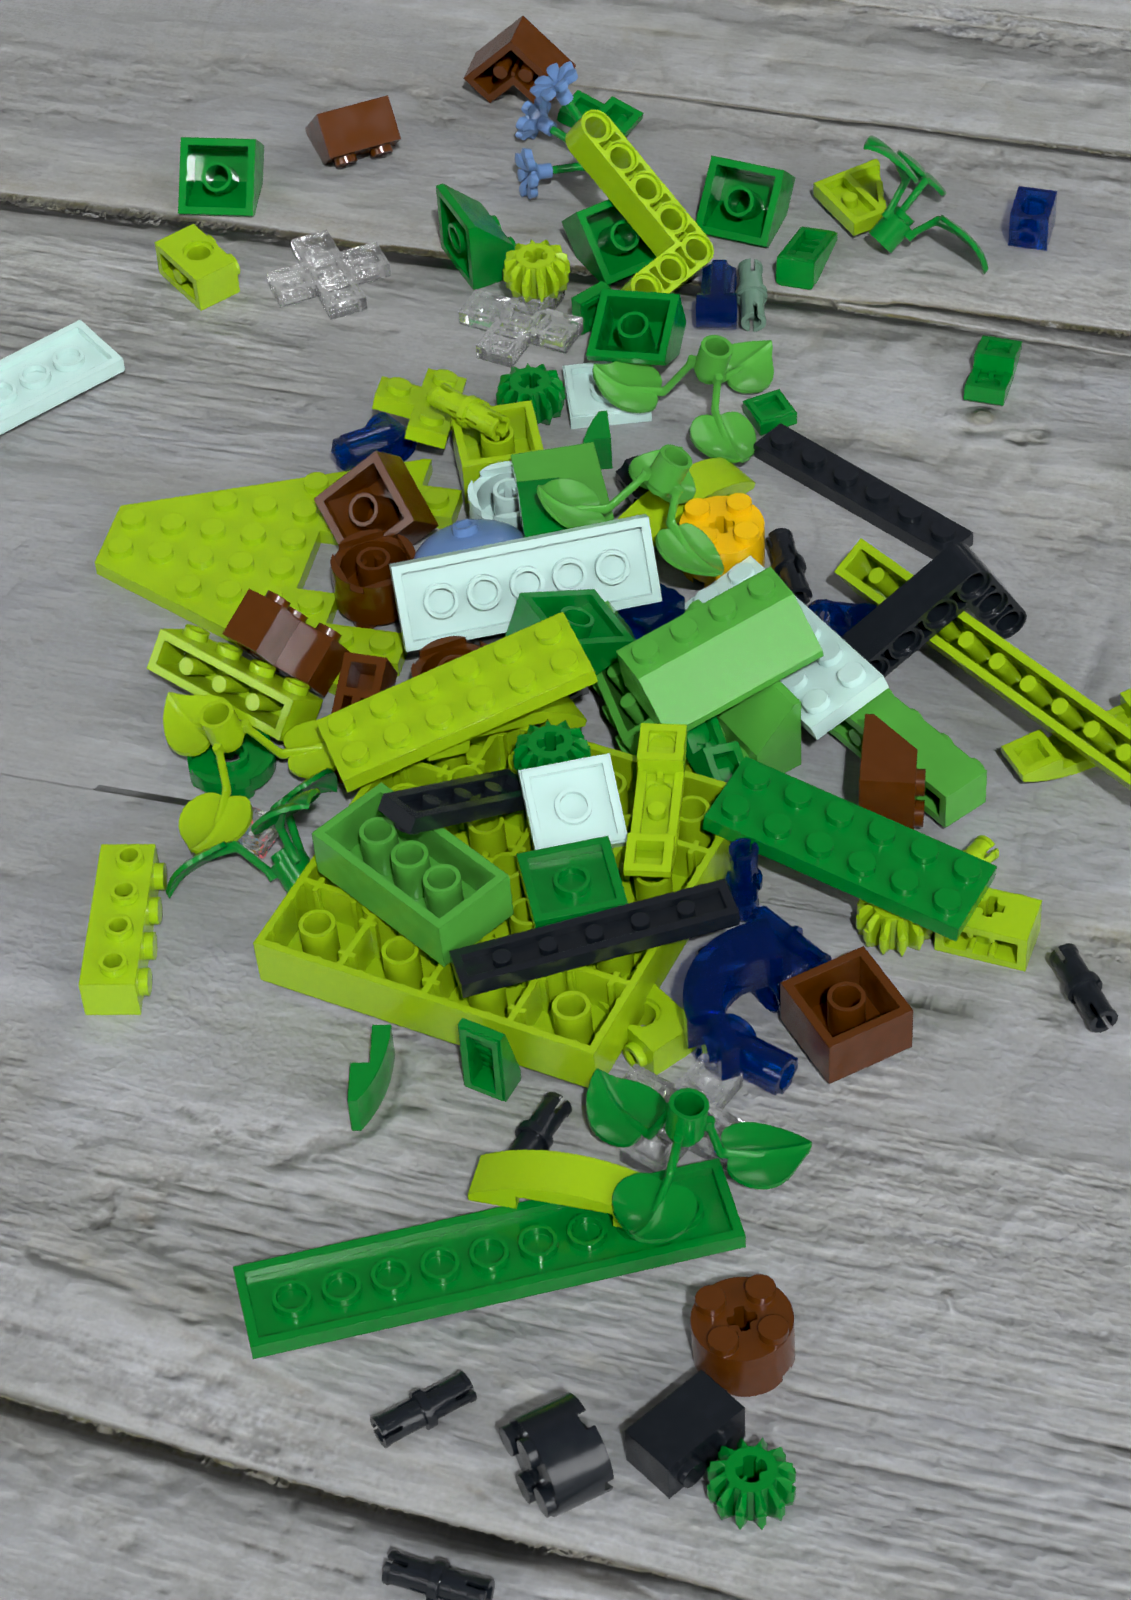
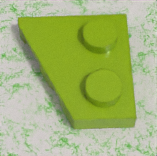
[813,159,887,236]

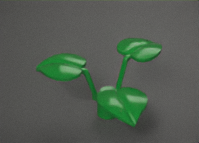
[864,135,988,274]
[166,768,338,899]
[586,1068,812,1244]

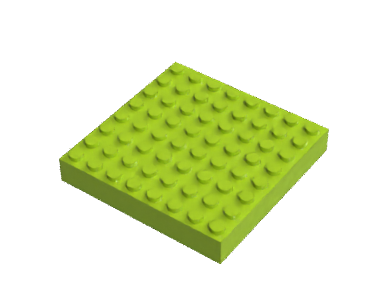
[253,726,743,1088]

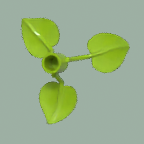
[163,692,337,854]

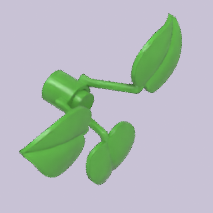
[592,335,774,463]
[536,444,724,577]

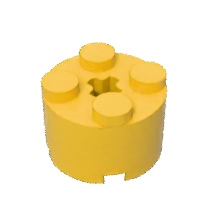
[679,493,765,588]

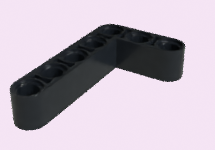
[841,543,1027,678]

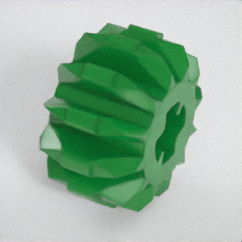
[496,363,566,425]
[513,719,591,775]
[707,1437,796,1530]

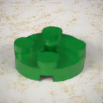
[187,720,277,799]

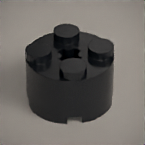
[499,1392,614,1518]

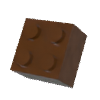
[780,946,913,1084]

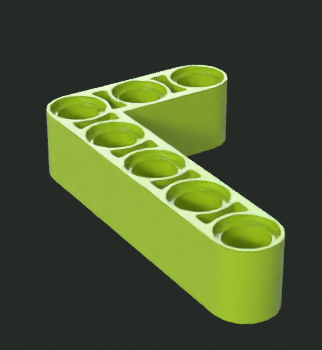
[565,110,714,293]

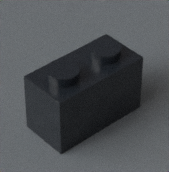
[625,1369,746,1499]

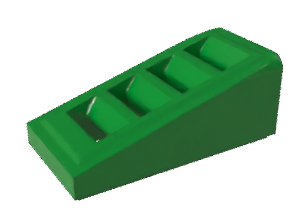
[776,226,838,290]
[458,1018,521,1102]

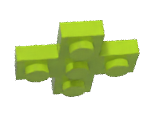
[372,368,491,449]

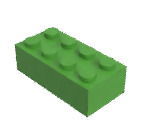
[311,782,514,967]

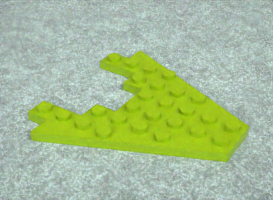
[95,459,463,695]

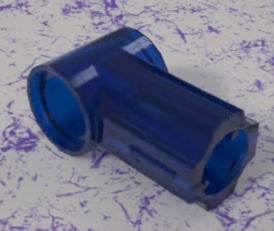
[696,260,737,329]
[331,412,417,472]
[695,1013,798,1095]

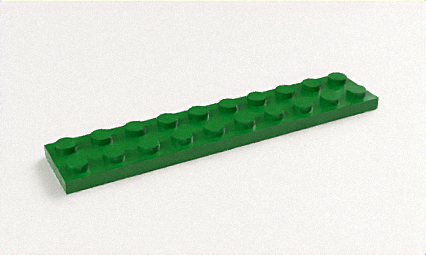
[233,1158,746,1359]

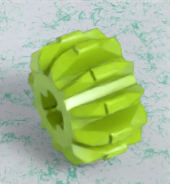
[503,239,570,303]
[856,899,933,957]

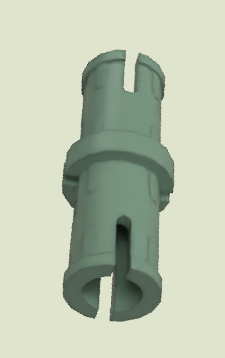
[736,258,768,332]

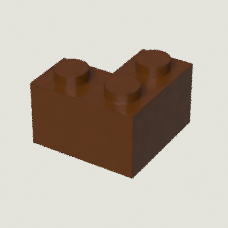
[463,16,576,104]
[222,588,351,697]

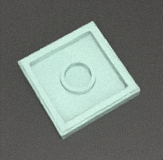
[562,361,652,429]
[518,753,628,850]

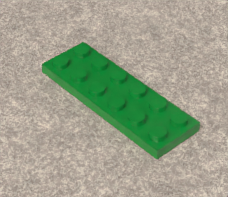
[702,756,997,941]

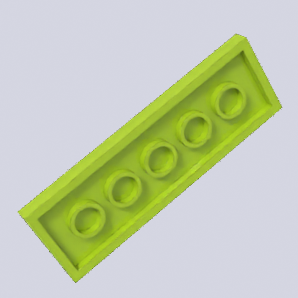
[316,612,598,793]

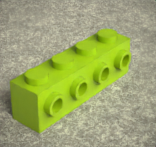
[146,624,323,741]
[79,844,167,1015]

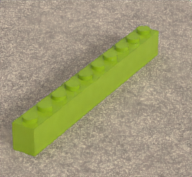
[834,538,1131,791]

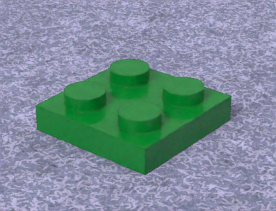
[516,836,628,928]

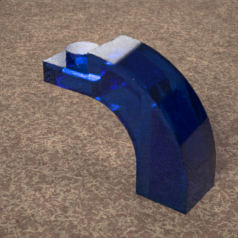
[683,917,783,1081]

